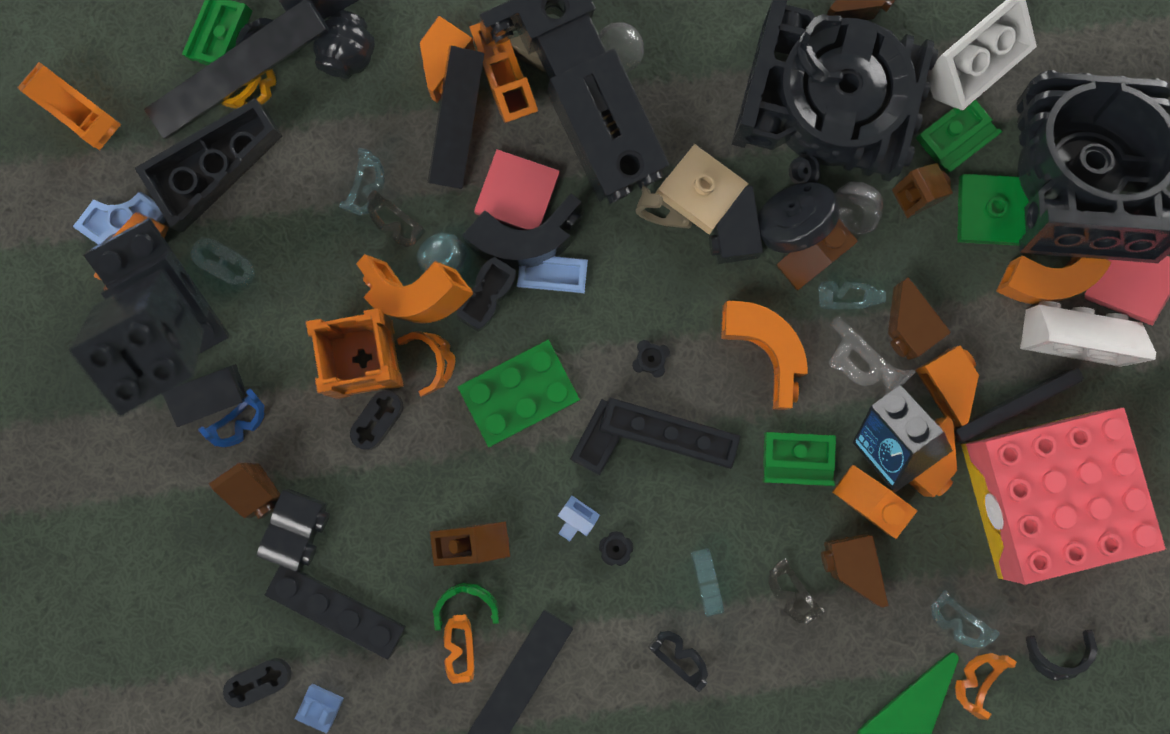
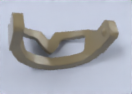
[636,185,692,228]

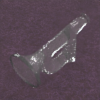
[829,316,917,396]

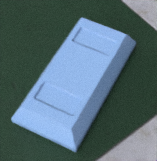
[517,257,588,293]

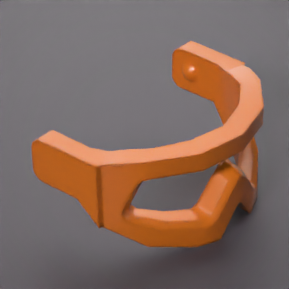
[397,331,455,397]
[444,614,474,684]
[955,653,1017,720]

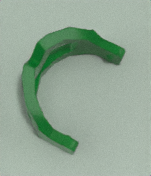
[433,583,499,631]

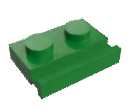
[182,0,253,65]
[916,99,1002,175]
[763,432,836,486]

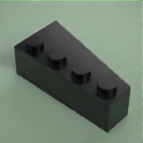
[135,98,282,232]

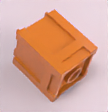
[306,308,404,399]

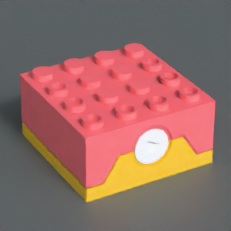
[961,408,1166,585]

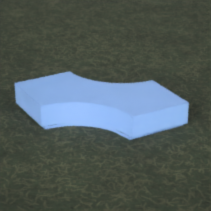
[73,192,166,245]

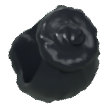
[314,9,375,79]

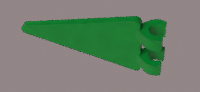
[857,652,959,734]

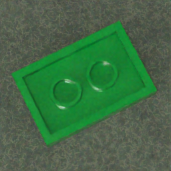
[457,339,580,448]

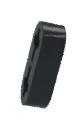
[350,390,403,450]
[223,658,292,708]

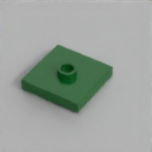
[957,174,1030,246]

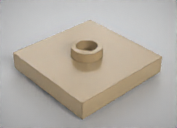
[655,144,749,235]

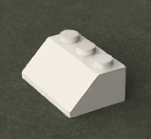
[927,0,1037,110]
[1020,301,1156,367]

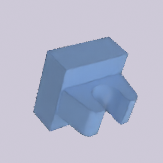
[558,496,600,542]
[295,684,344,734]

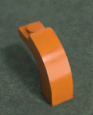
[469,23,538,123]
[17,62,121,151]
[356,254,473,323]
[996,256,1112,304]
[721,301,808,410]

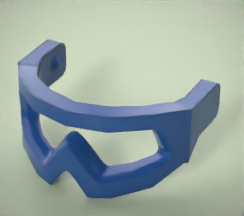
[198,389,265,447]

